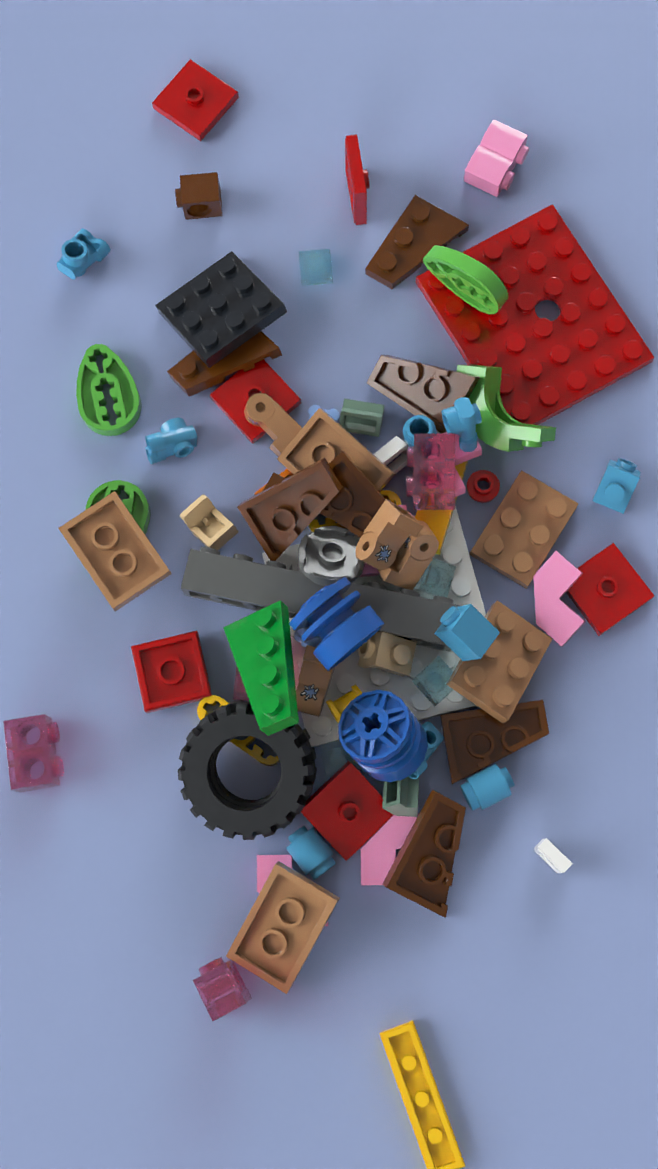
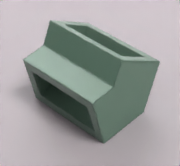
[339,399,384,437]
[382,777,419,817]

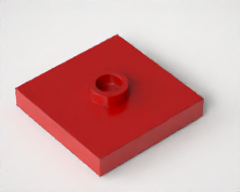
[152,59,239,141]
[344,134,370,225]
[210,359,301,444]
[566,543,655,636]
[131,630,212,713]
[301,761,393,861]

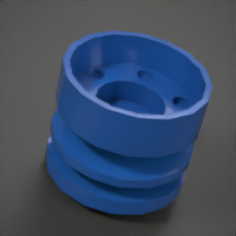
[289,577,385,671]
[338,690,428,782]

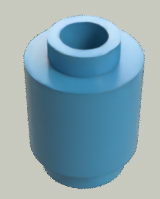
[403,415,436,458]
[460,764,515,811]
[286,826,336,880]

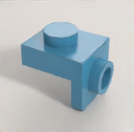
[592,458,641,514]

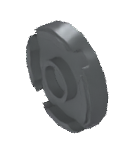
[298,526,366,586]

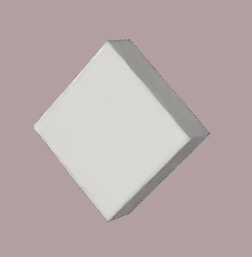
[534,838,573,873]

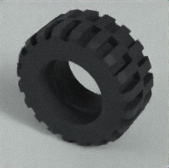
[178,699,317,840]

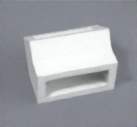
[373,436,415,474]

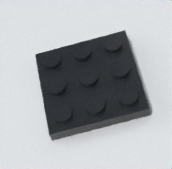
[155,251,287,368]

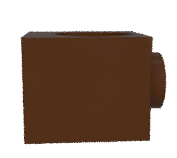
[175,172,223,220]

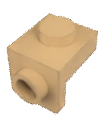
[180,494,239,550]
[358,632,416,677]

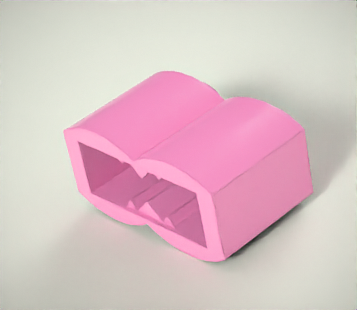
[464,120,529,197]

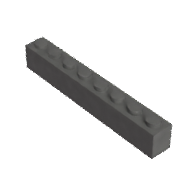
[181,547,460,652]

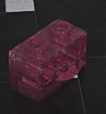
[406,433,456,510]
[3,714,64,793]
[193,957,252,1021]

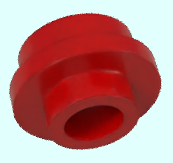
[466,470,500,503]

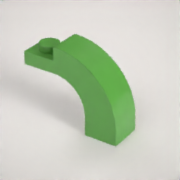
[457,365,556,452]

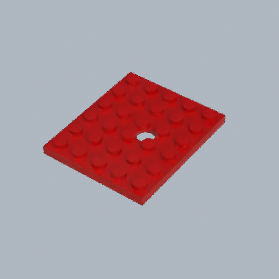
[416,204,655,425]

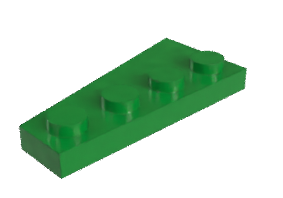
[223,600,299,736]

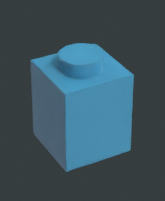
[434,604,500,661]

